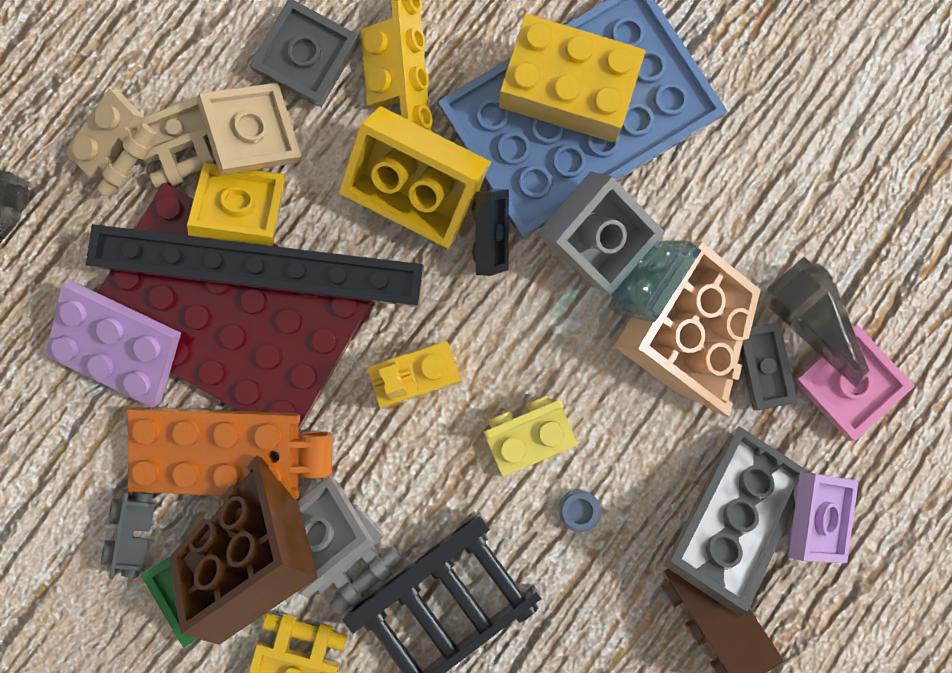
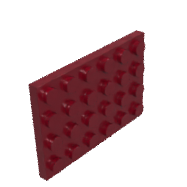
[97,183,373,432]

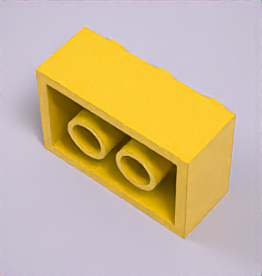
[499,13,646,143]
[338,106,491,249]

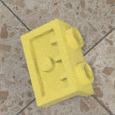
[483,395,578,477]

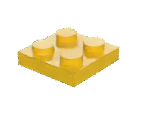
[187,162,285,246]

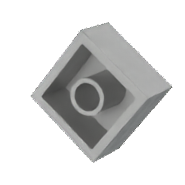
[537,171,665,295]

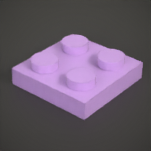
[788,471,858,563]

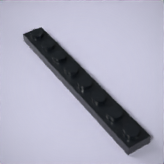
[86,224,424,307]

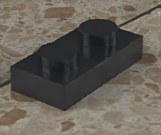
[472,189,509,276]

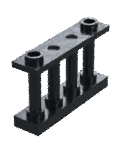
[343,512,542,673]

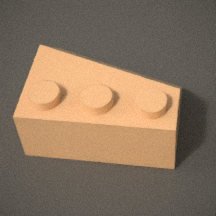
[614,242,760,417]

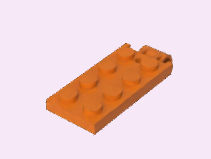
[127,407,333,499]

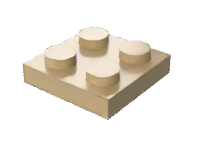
[197,83,302,176]

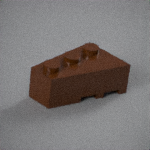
[661,568,784,673]

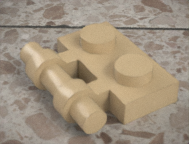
[65,89,157,197]
[136,96,216,188]

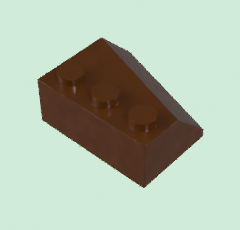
[169,455,318,645]

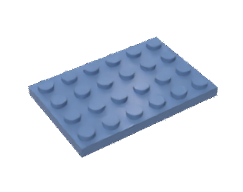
[438,0,727,239]

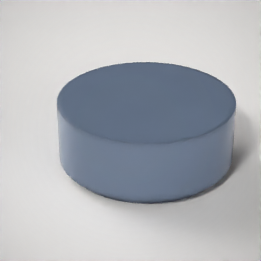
[558,490,601,532]

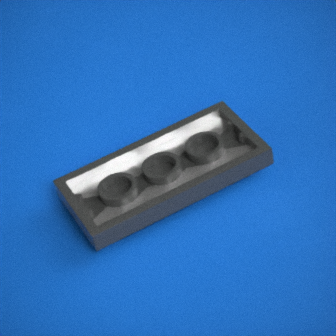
[664,426,810,616]

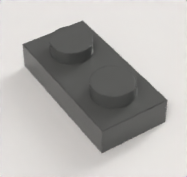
[740,322,798,411]

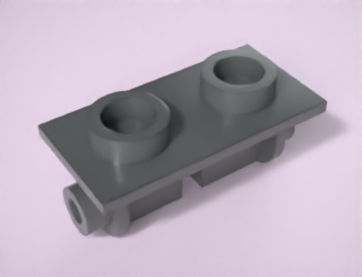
[101,488,156,579]

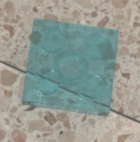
[607,240,702,322]

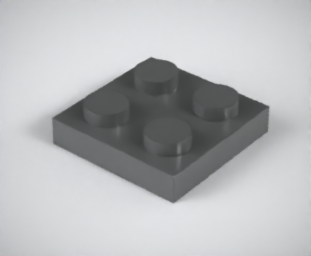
[249,0,360,108]

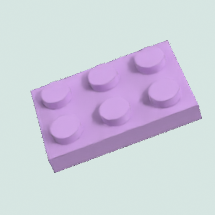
[45,281,181,408]

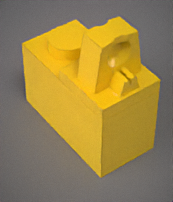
[367,341,462,409]

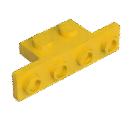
[361,0,433,131]

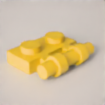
[249,613,348,673]

